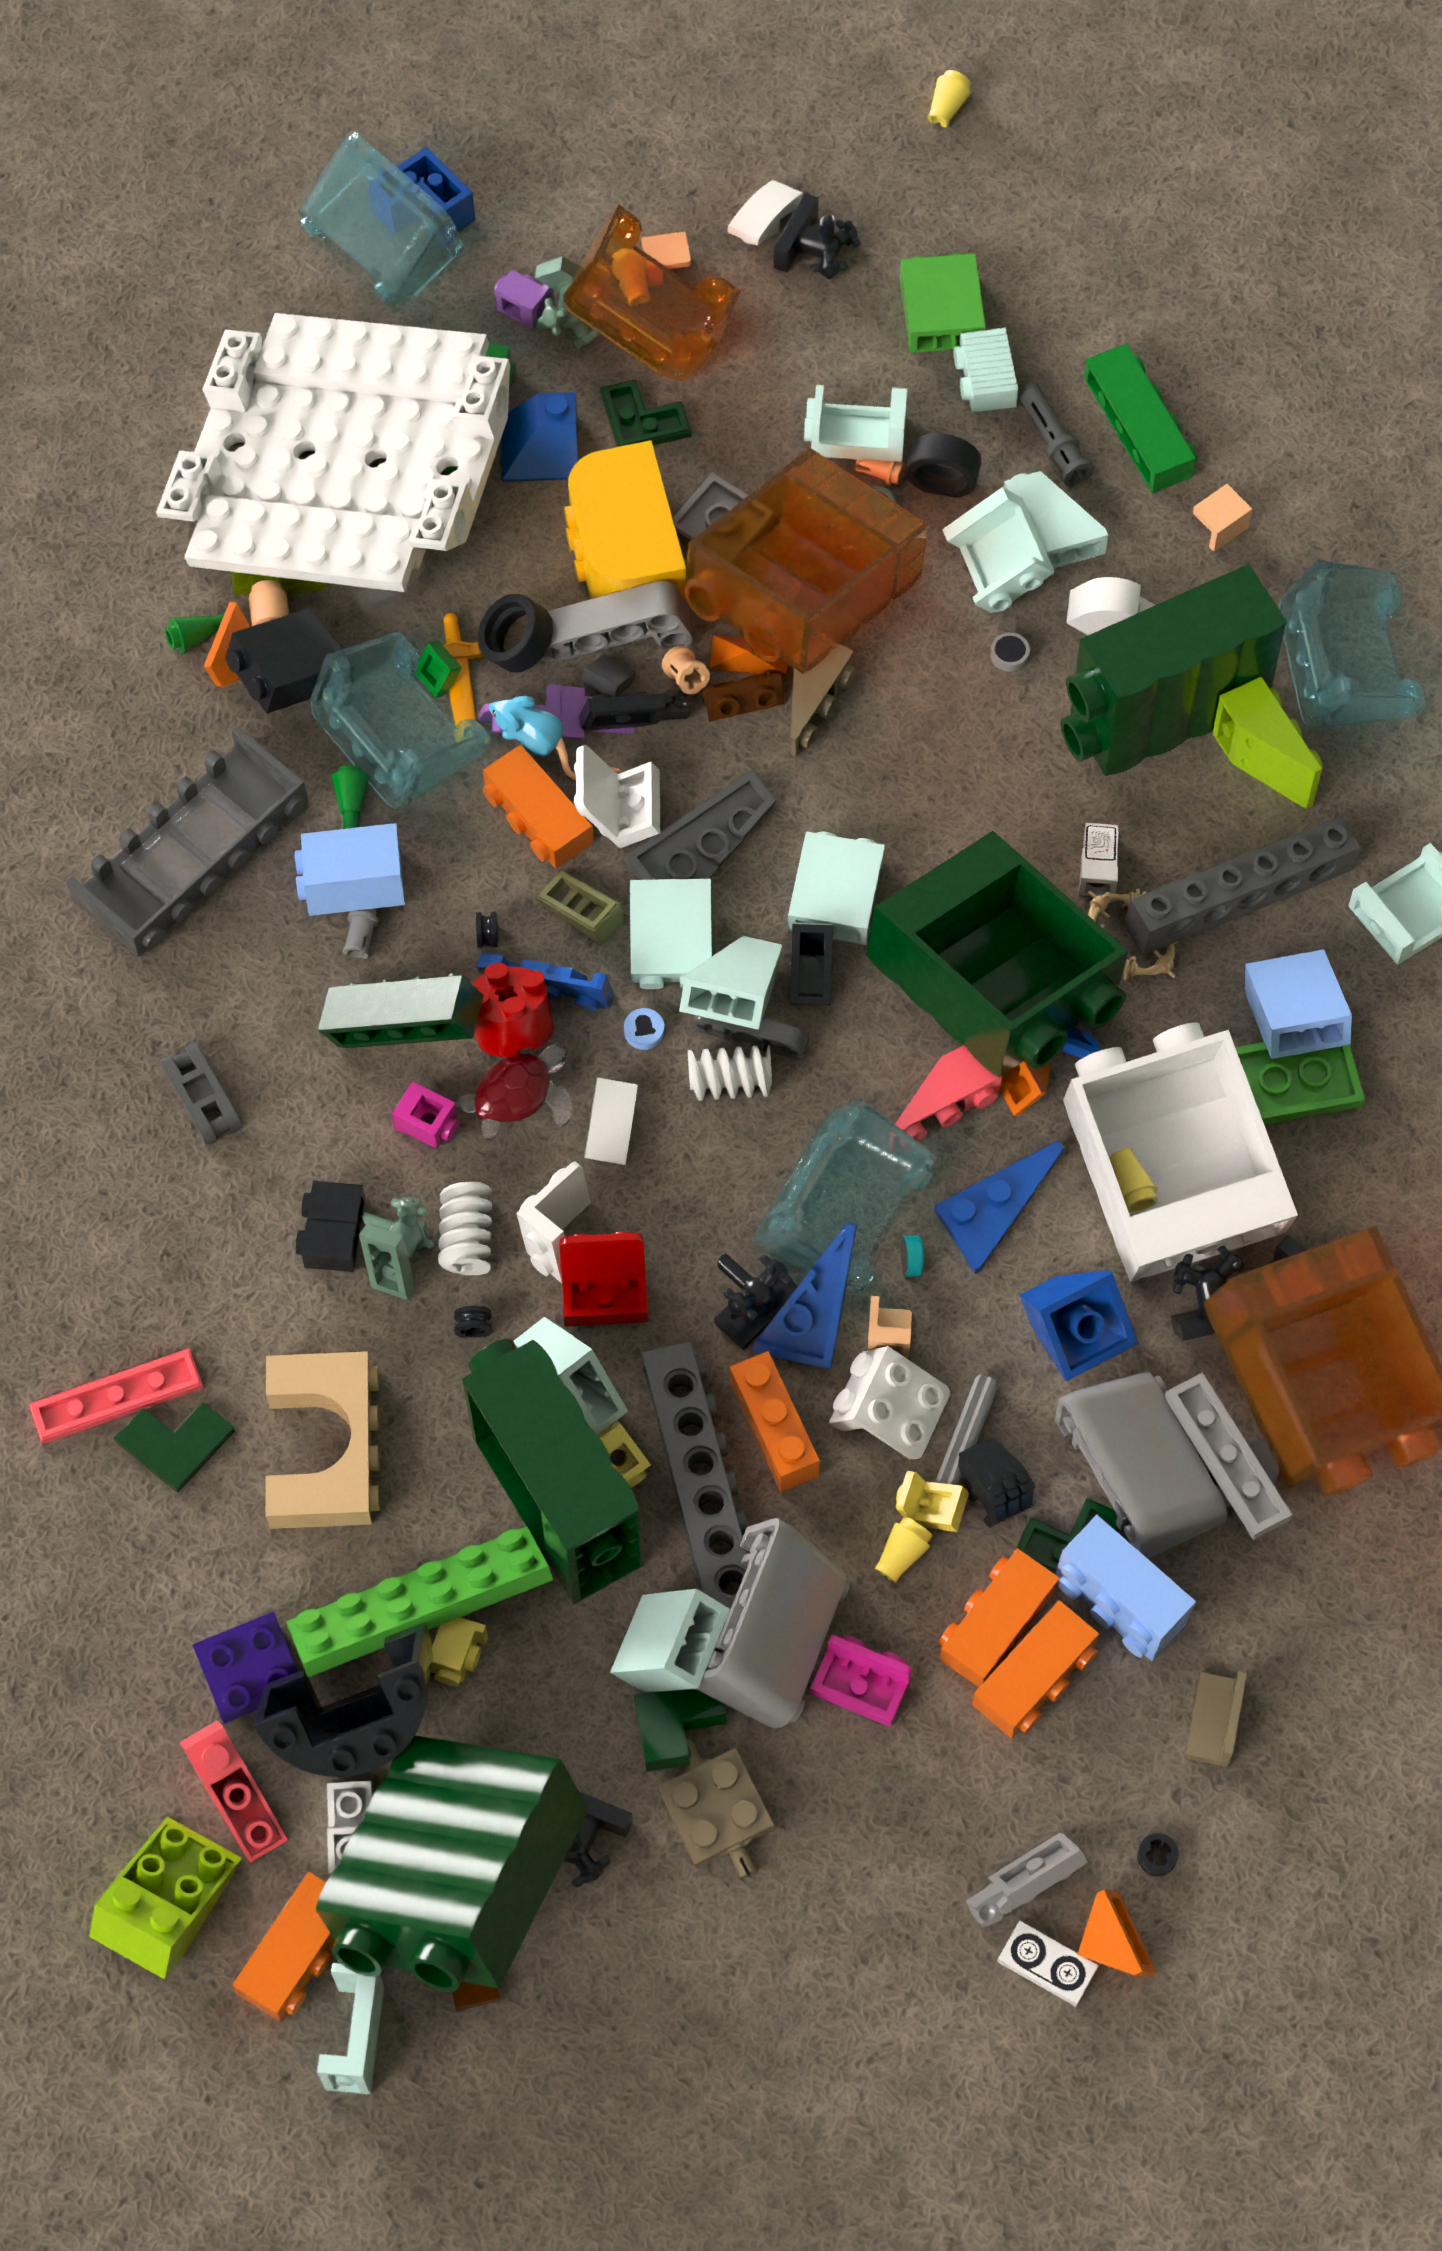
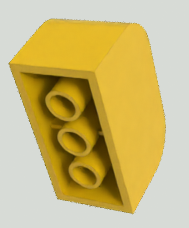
[564,440,687,602]

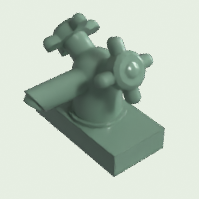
[535,256,616,348]
[359,1197,435,1300]

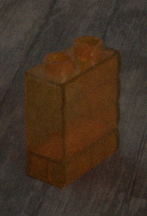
[684,448,929,674]
[1204,1226,1442,1497]

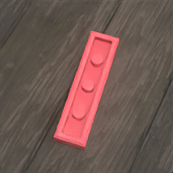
[29,1348,203,1445]

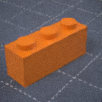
[482,744,594,869]
[729,1351,820,1493]
[939,1548,1060,1687]
[972,1600,1099,1739]
[232,1871,335,2022]

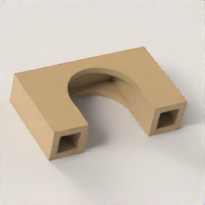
[265,1351,380,1529]

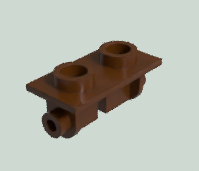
[701,670,785,722]

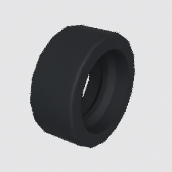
[906,433,981,498]
[477,594,553,673]

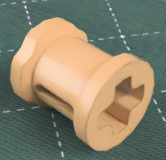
[662,646,710,694]

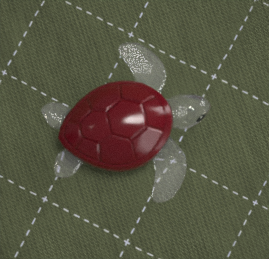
[456,1044,572,1141]

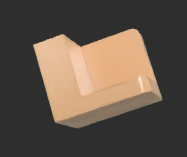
[641,231,691,288]
[1193,484,1252,552]
[868,1296,912,1358]

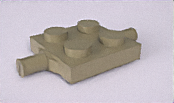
[657,1738,776,1879]

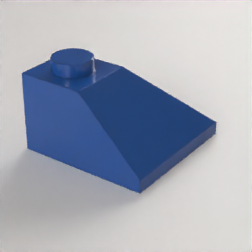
[502,392,578,482]
[1019,1270,1139,1381]

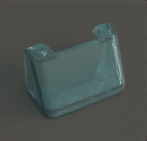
[298,131,465,307]
[1279,560,1426,728]
[310,631,491,809]
[753,1099,937,1294]

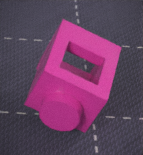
[392,1081,459,1149]

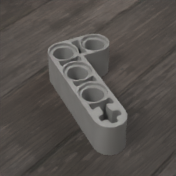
[541,581,693,662]

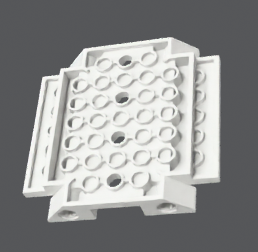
[156,313,510,592]

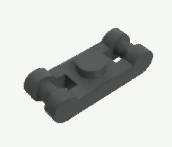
[159,1042,242,1145]

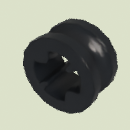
[476,911,498,948]
[454,1305,492,1338]
[1137,1833,1179,1877]

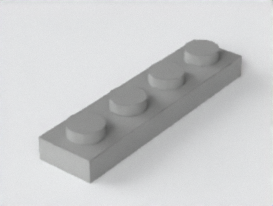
[1164,1372,1292,1540]

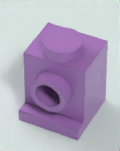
[494,269,555,330]

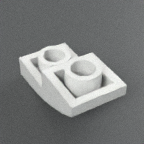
[728,180,803,246]
[584,1078,638,1165]
[327,1781,373,1873]

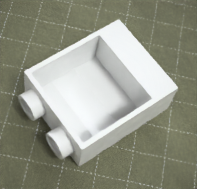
[1063,1022,1298,1283]

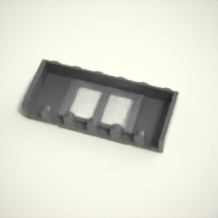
[66,726,308,957]

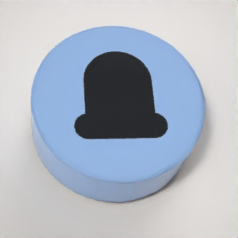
[624,1008,665,1050]

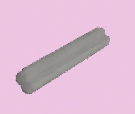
[936,1375,998,1486]

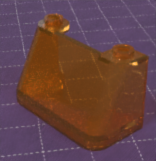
[564,204,741,381]

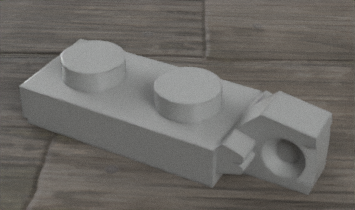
[966,1832,1087,1928]

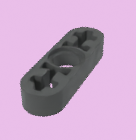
[691,1015,809,1060]

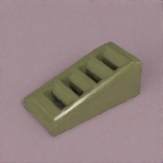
[536,870,626,946]

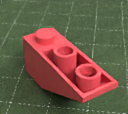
[891,1045,1002,1148]
[179,1720,288,1863]

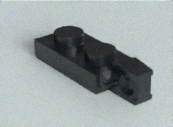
[579,689,691,731]

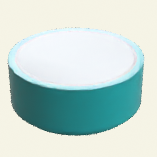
[900,1235,924,1277]

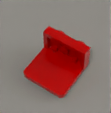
[559,1231,648,1327]

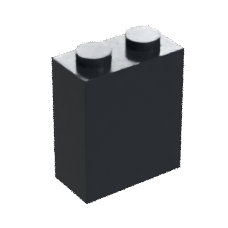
[225,608,352,714]

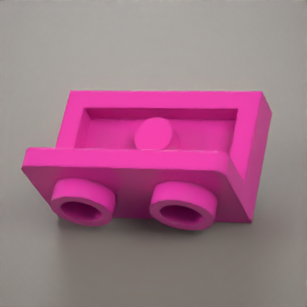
[810,1635,912,1727]

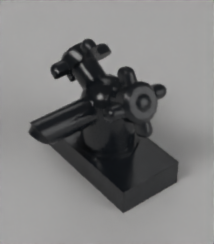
[774,193,861,280]
[1171,1246,1265,1341]
[714,1254,798,1350]
[564,1792,633,1887]

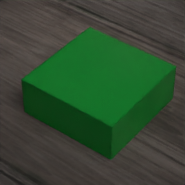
[413,641,462,698]

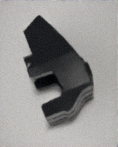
[958,1437,1035,1528]

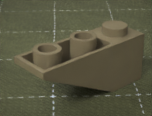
[791,631,857,757]

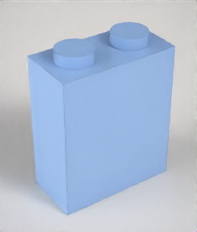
[295,823,405,916]
[1245,949,1352,1059]

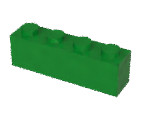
[1084,343,1198,493]

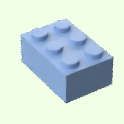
[1055,1515,1196,1661]

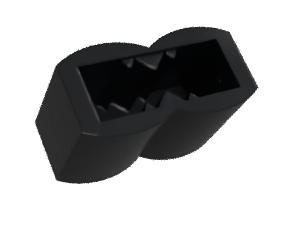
[296,1181,365,1272]

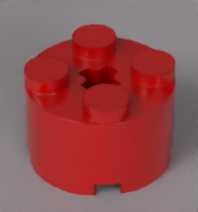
[472,963,554,1058]

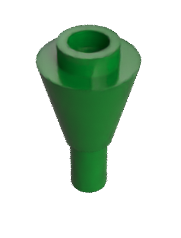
[165,613,225,655]
[331,765,370,829]

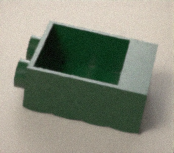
[1060,564,1286,776]
[866,831,1128,1078]
[462,1339,643,1605]
[315,1735,589,1992]

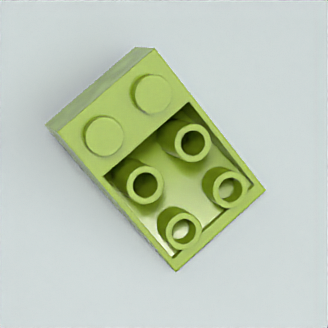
[1212,677,1323,809]
[89,1816,242,1979]

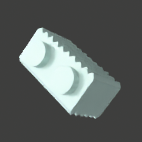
[954,328,1018,412]

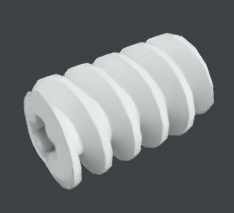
[688,1045,772,1101]
[438,1182,492,1275]

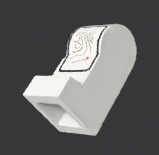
[1079,823,1118,896]

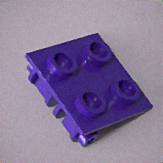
[192,1611,298,1724]

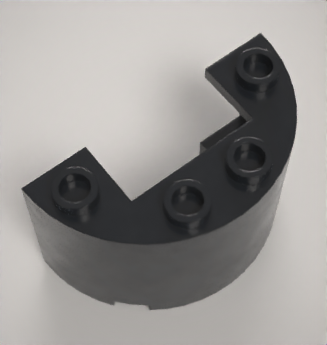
[254,1623,432,1777]

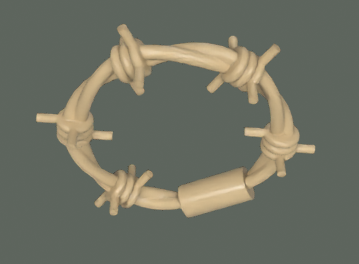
[1088,889,1179,981]

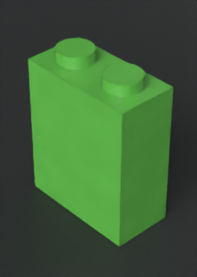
[900,253,985,353]

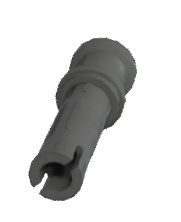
[1017,383,1094,486]

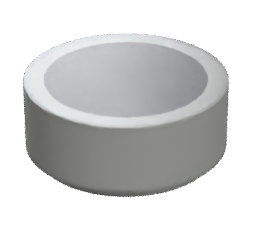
[990,632,1030,672]

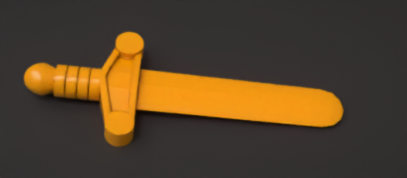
[443,612,484,745]

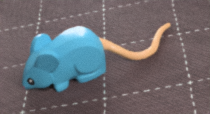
[488,696,621,781]

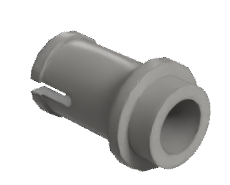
[343,909,379,959]

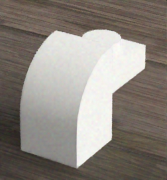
[1066,577,1155,635]

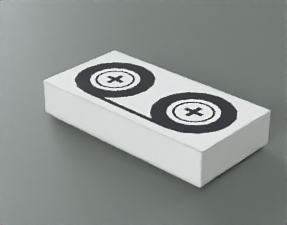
[997,1920,1098,2007]

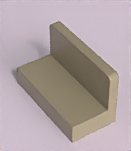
[1184,1670,1247,1767]

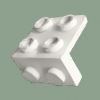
[574,745,660,848]
[516,1162,591,1283]
[829,1346,950,1460]

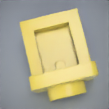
[896,1471,969,1532]

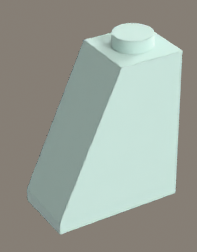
[1004,471,1108,569]
[679,936,782,1030]
[514,1317,628,1435]

